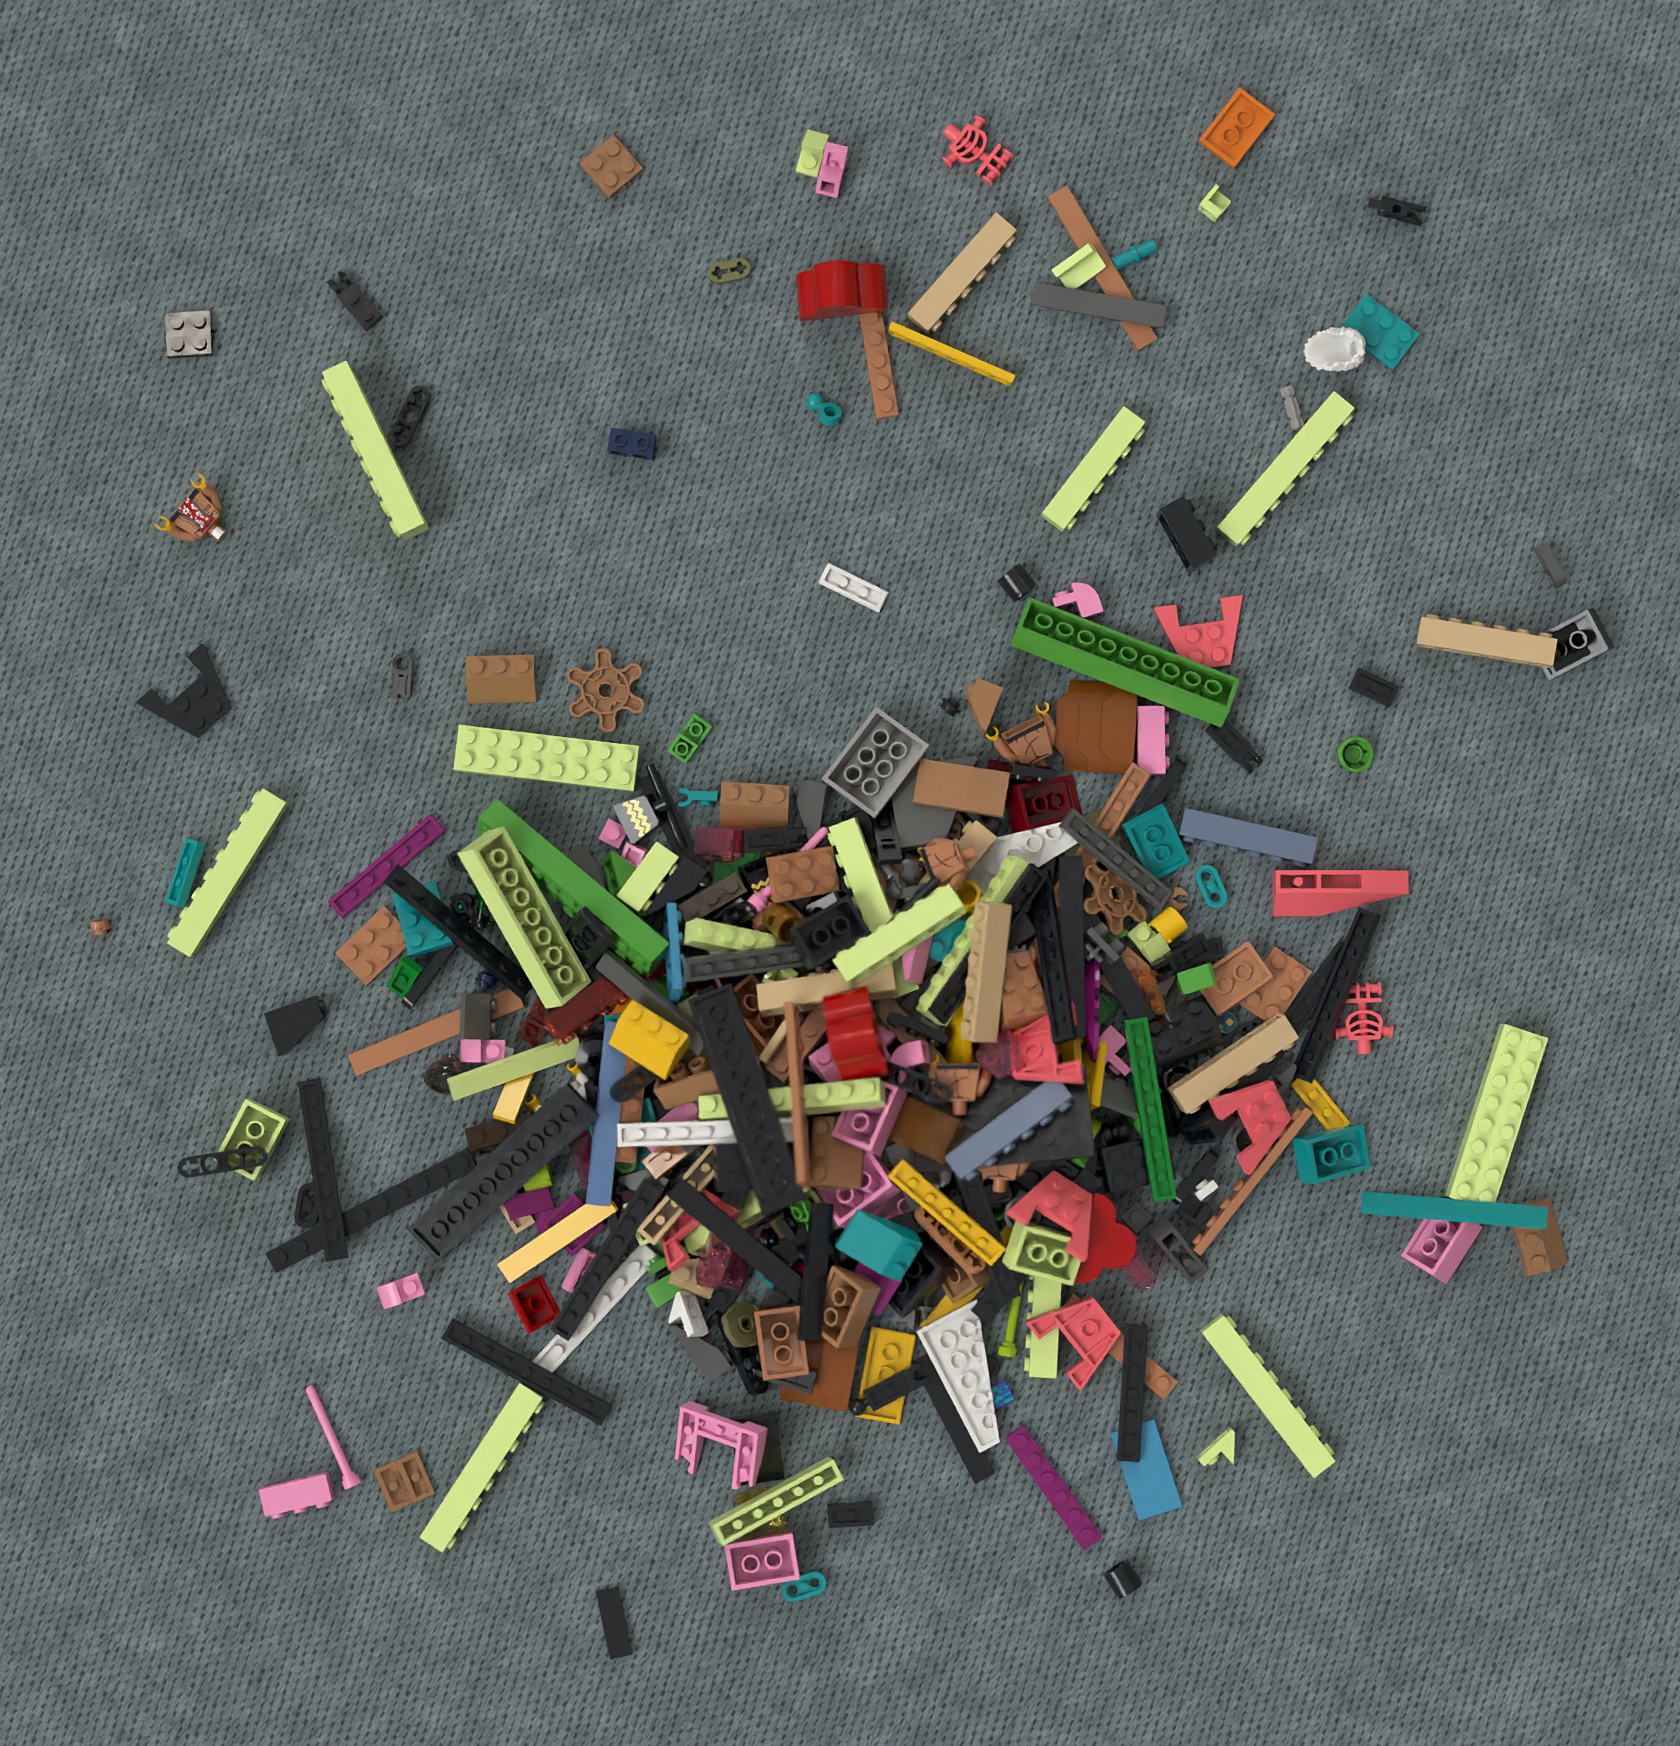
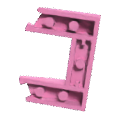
[675,1401,767,1489]

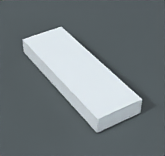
[818,563,889,613]

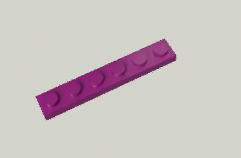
[1005,1425,1103,1551]

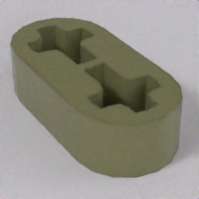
[708,258,750,284]

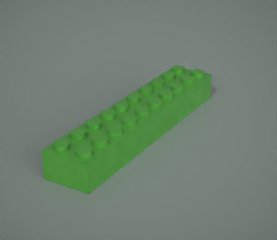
[1010,597,1240,727]
[477,799,669,978]

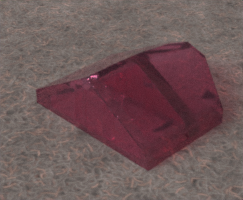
[976,1028,1027,1079]

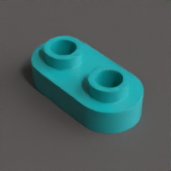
[1195,865,1227,908]
[782,1571,826,1602]

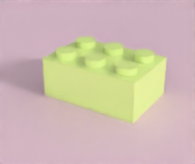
[616,841,679,918]
[214,1098,290,1181]
[1002,1221,1081,1286]

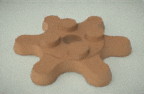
[567,648,644,733]
[1083,864,1147,935]

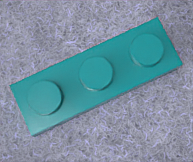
[165,838,205,908]

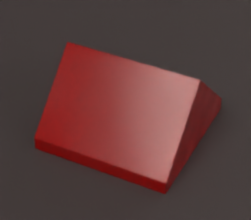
[507,1275,560,1334]

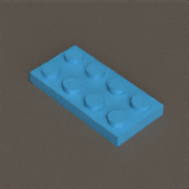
[663,903,686,1005]

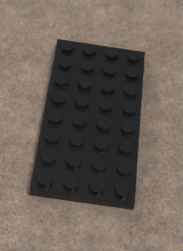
[904,1064,1095,1174]

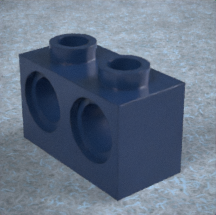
[607,428,657,461]

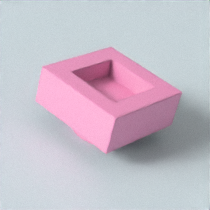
[598,819,626,849]
[621,841,649,868]

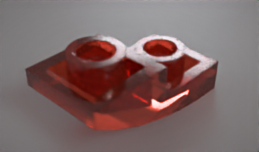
[516,996,549,1046]

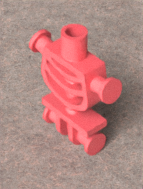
[942,116,1014,186]
[1334,982,1394,1054]

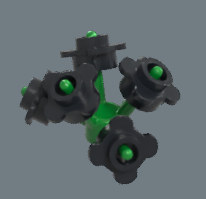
[450,875,494,931]

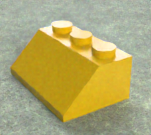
[609,1000,692,1080]

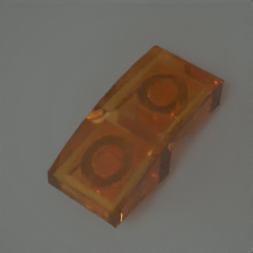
[1137,970,1167,1014]

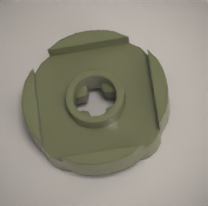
[721,1301,761,1348]

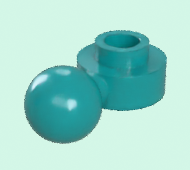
[806,393,842,426]

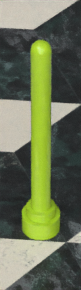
[998,1281,1024,1358]

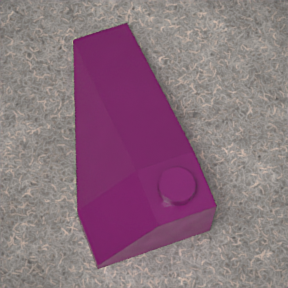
[1083,960,1100,1062]

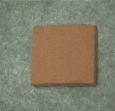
[373,1451,435,1512]

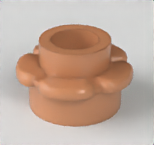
[88,920,111,936]

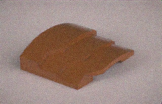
[1054,680,1137,774]
[778,1336,860,1412]

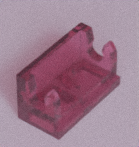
[720,1249,750,1292]

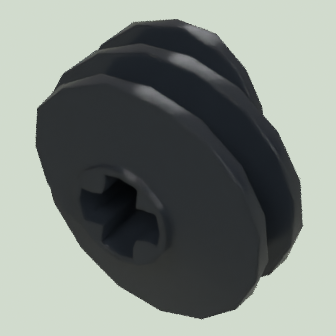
[576,1035,604,1079]

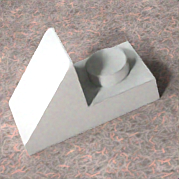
[668,1291,709,1337]

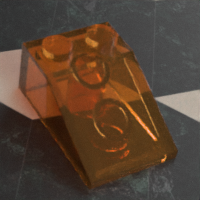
[888,1097,963,1165]

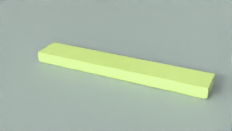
[447,1033,580,1101]

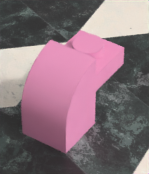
[815,142,848,198]
[1051,582,1103,619]
[1099,1025,1131,1076]
[460,1039,506,1063]
[890,1040,932,1093]
[376,1273,426,1309]

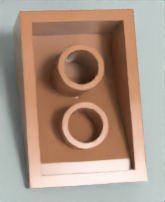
[754,1304,809,1381]

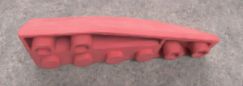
[1272,870,1409,917]

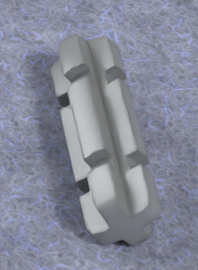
[1280,386,1304,430]

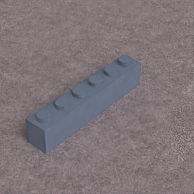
[1178,808,1318,868]
[944,1081,1074,1182]

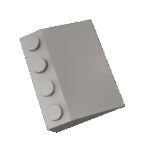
[822,707,930,818]

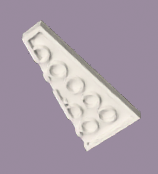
[965,822,1077,895]
[916,1299,1000,1453]

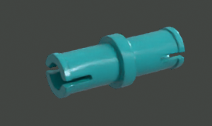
[1111,238,1158,271]

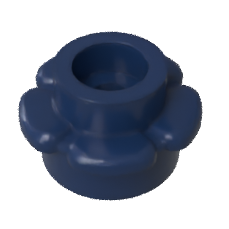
[475,972,496,989]

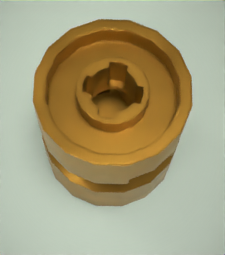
[762,902,802,943]

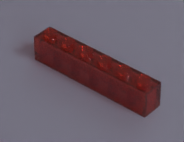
[542,960,666,1046]

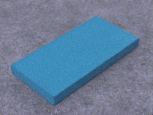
[1111,1419,1182,1521]

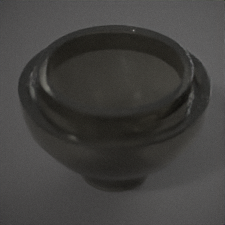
[423,1053,467,1095]

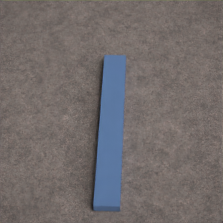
[586,1021,626,1207]

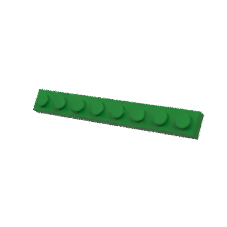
[1123,1017,1177,1202]

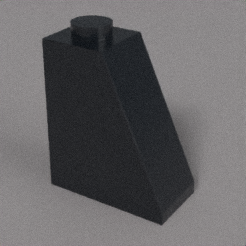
[264,996,328,1056]
[1178,1086,1239,1145]

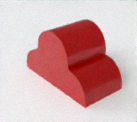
[796,260,889,321]
[822,985,890,1082]
[1074,1192,1136,1283]

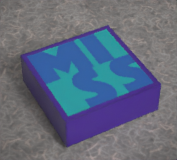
[991,1379,1016,1410]

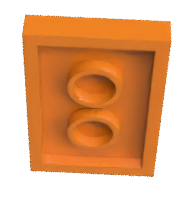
[1198,87,1275,169]

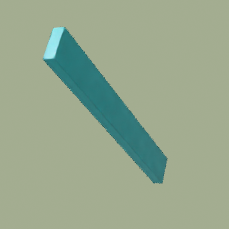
[1361,1191,1548,1229]

